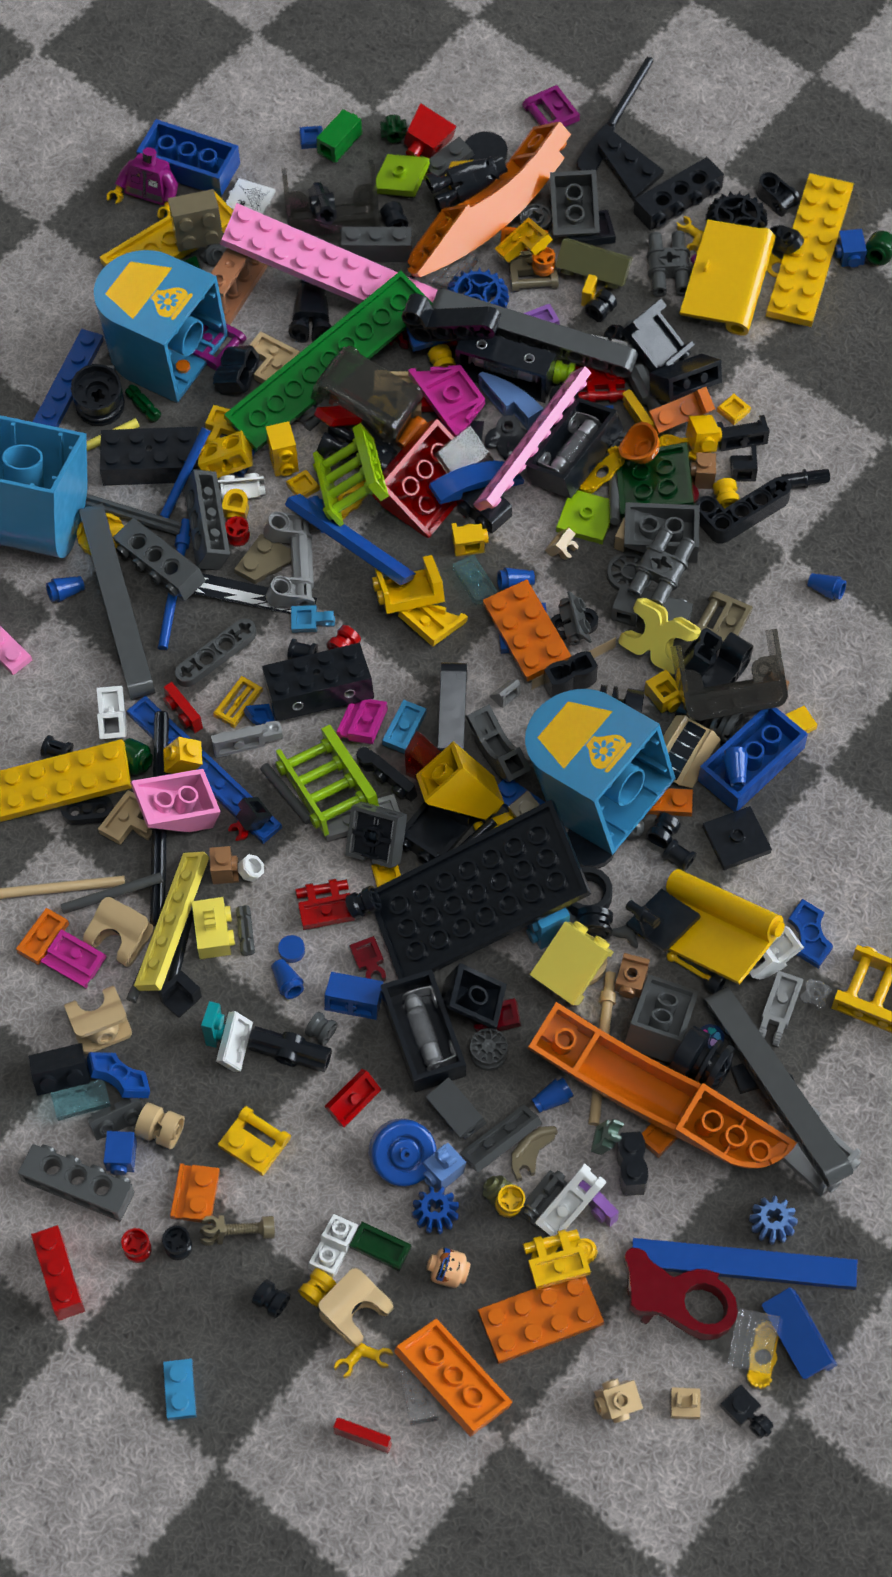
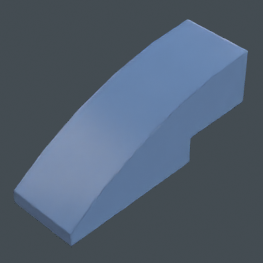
[479,372,544,431]

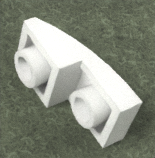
[308,1214,359,1279]

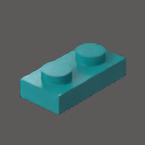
[201,1001,225,1048]

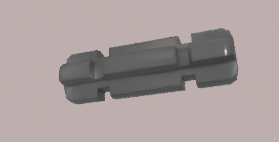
[236,905,255,956]

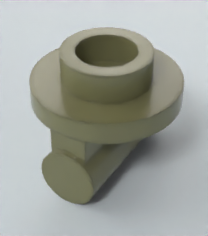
[483,1175,513,1207]

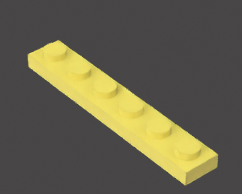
[134,852,209,991]

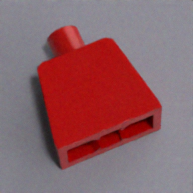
[404,103,457,159]

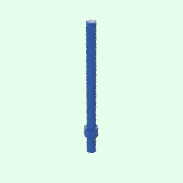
[158,518,191,650]

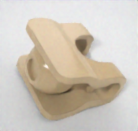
[83,897,155,967]
[64,985,132,1054]
[319,1268,393,1347]

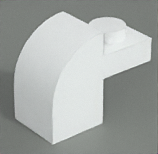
[96,685,127,739]
[749,926,804,979]

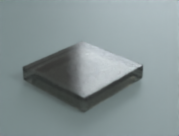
[434,426,494,473]

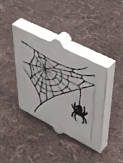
[226,178,276,215]

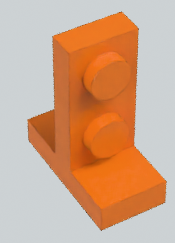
[648,387,715,434]

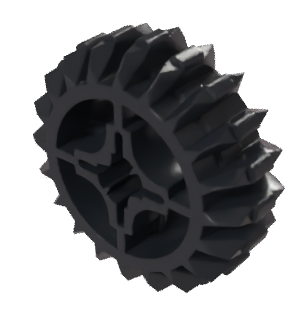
[705,191,768,228]

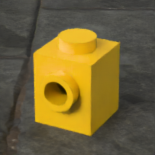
[686,415,722,453]
[163,737,203,774]

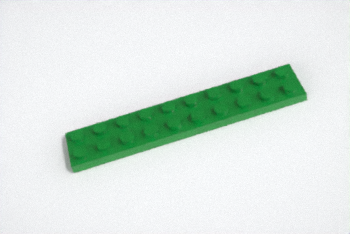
[224,271,432,452]

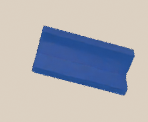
[762,1287,838,1379]

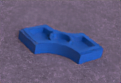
[788,899,833,969]
[87,1052,150,1098]

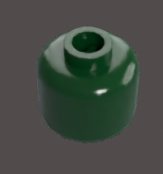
[866,230,892,266]
[124,738,153,775]

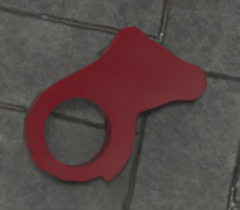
[624,1248,739,1340]

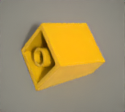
[416,741,504,820]

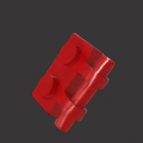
[576,366,626,403]
[295,879,355,930]

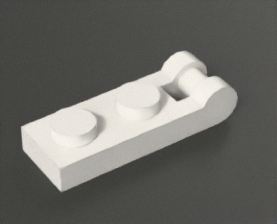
[535,1163,606,1236]

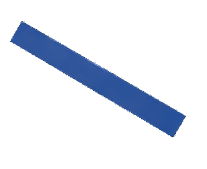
[127,695,282,844]
[632,1238,857,1290]

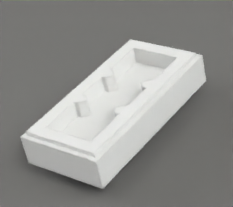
[216,1011,253,1072]

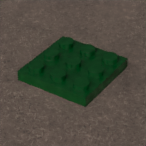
[617,442,694,520]

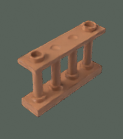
[211,248,268,325]

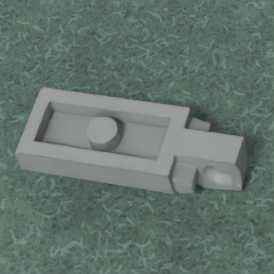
[211,721,283,758]

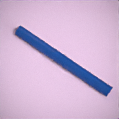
[160,427,211,518]

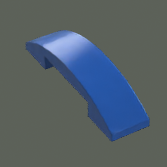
[429,461,524,504]

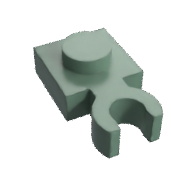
[591,1119,624,1155]

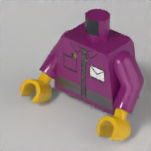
[107,148,178,218]

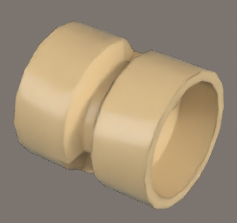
[135,1103,185,1149]

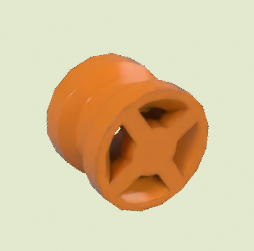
[532,247,555,276]

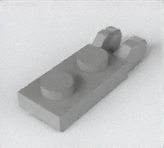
[759,970,804,1047]

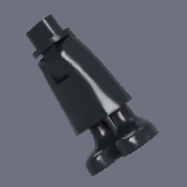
[424,155,508,213]
[288,279,332,343]
[317,426,395,472]

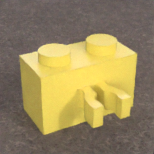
[192,897,235,959]

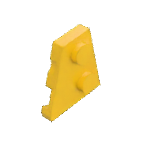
[398,605,468,647]

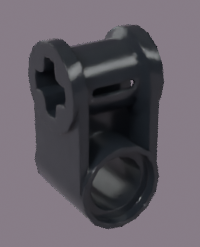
[757,172,800,216]

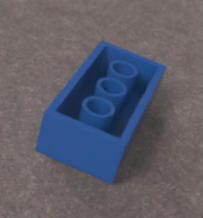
[136,119,240,197]
[698,702,808,812]

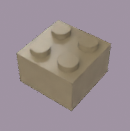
[168,189,223,252]

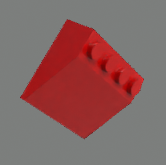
[372,419,478,538]

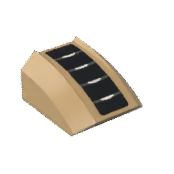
[663,715,721,788]

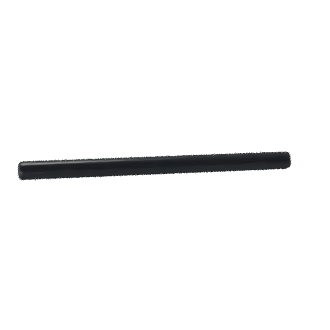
[150,711,169,927]

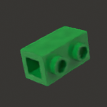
[316,109,362,163]

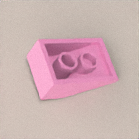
[130,769,221,832]

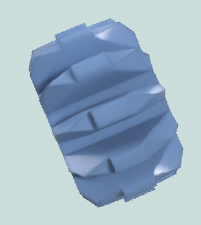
[749,1195,798,1245]

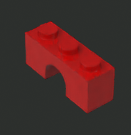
[31,1225,85,1321]

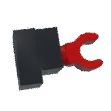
[228,797,272,841]

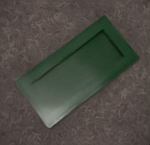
[349,1222,412,1272]

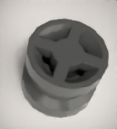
[305,1011,338,1045]

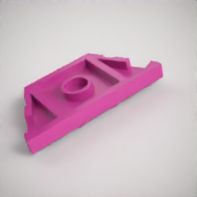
[408,365,485,440]

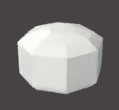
[238,854,264,882]

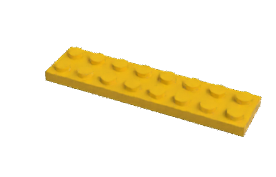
[766,173,854,327]

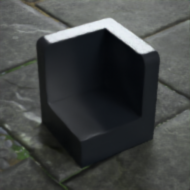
[730,445,758,482]
[158,970,202,1018]

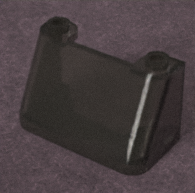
[311,346,423,447]

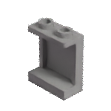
[781,1106,862,1196]

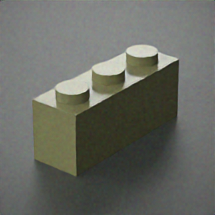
[555,238,633,289]

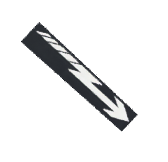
[194,573,317,614]

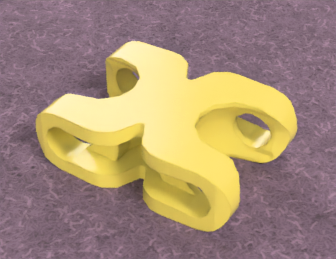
[618,598,701,674]

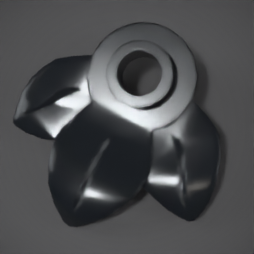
[485,415,527,461]

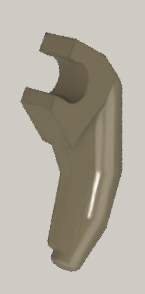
[511,1126,558,1182]

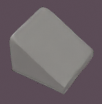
[490,679,520,707]

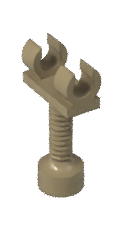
[200,1215,275,1246]

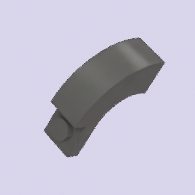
[465,704,531,782]

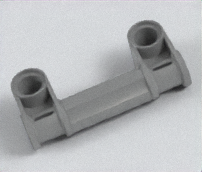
[263,511,315,608]

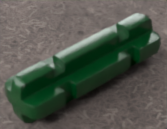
[125,384,161,422]

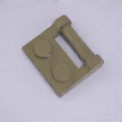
[509,249,559,292]
[695,591,753,643]

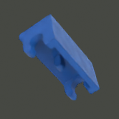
[325,972,383,1020]

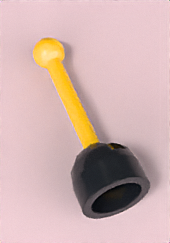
[666,952,726,994]

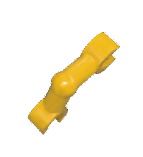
[677,216,704,254]
[334,1343,393,1379]

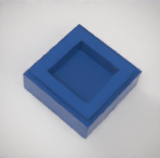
[300,126,322,149]

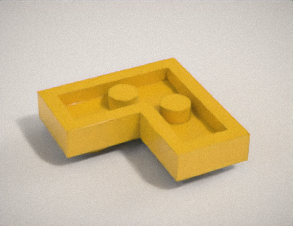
[494,217,553,263]

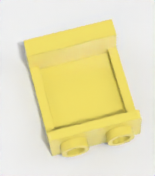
[530,920,614,1005]

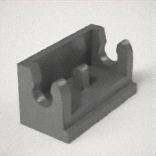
[426,1077,487,1140]

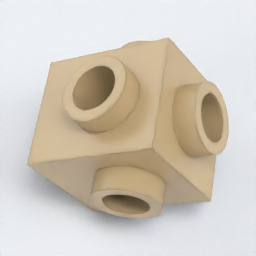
[594,1378,643,1423]

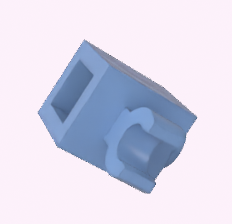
[423,1143,466,1191]

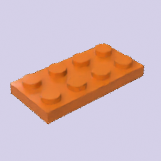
[483,579,571,682]
[478,1276,604,1364]
[394,1318,513,1437]

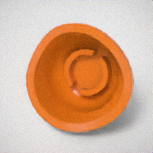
[618,422,660,464]

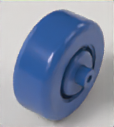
[369,1118,437,1187]

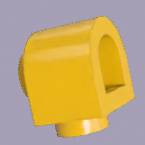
[222,489,249,520]

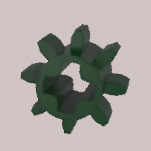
[380,114,407,143]

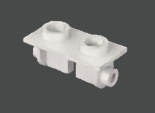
[218,473,266,501]

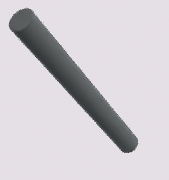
[61,872,163,914]

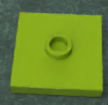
[372,154,430,197]
[556,490,611,545]

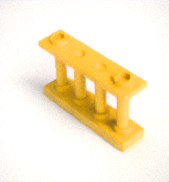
[832,945,892,1033]

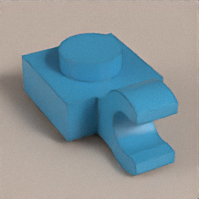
[291,605,335,633]

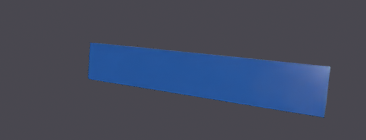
[285,494,416,585]

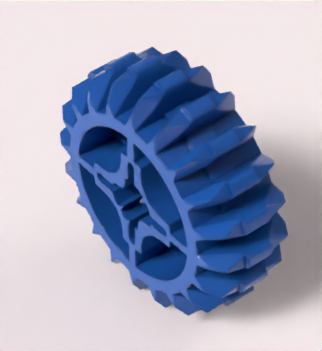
[448,267,509,308]

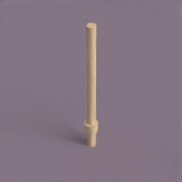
[0,876,125,899]
[589,971,616,1126]

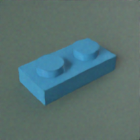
[382,700,427,754]
[163,1359,196,1421]

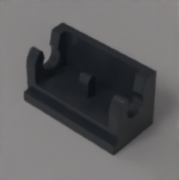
[717,415,770,452]

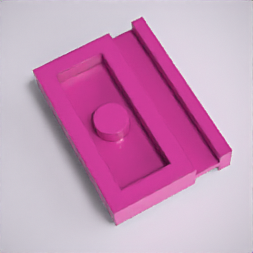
[336,699,388,744]
[40,929,107,989]

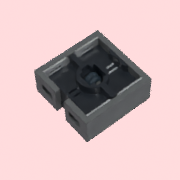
[345,801,407,868]

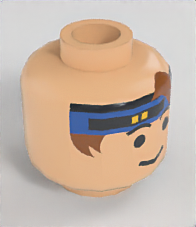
[427,1248,470,1288]

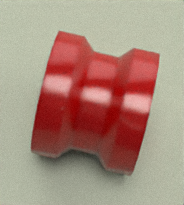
[225,516,250,547]

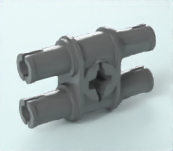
[646,230,692,297]
[627,527,695,606]

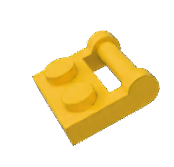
[218,1106,291,1176]

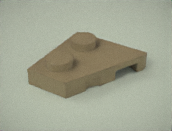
[234,534,291,584]

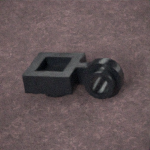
[720,1385,774,1439]

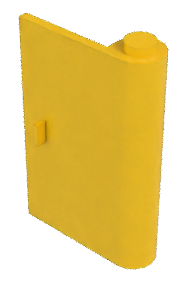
[680,220,776,336]
[639,869,785,985]

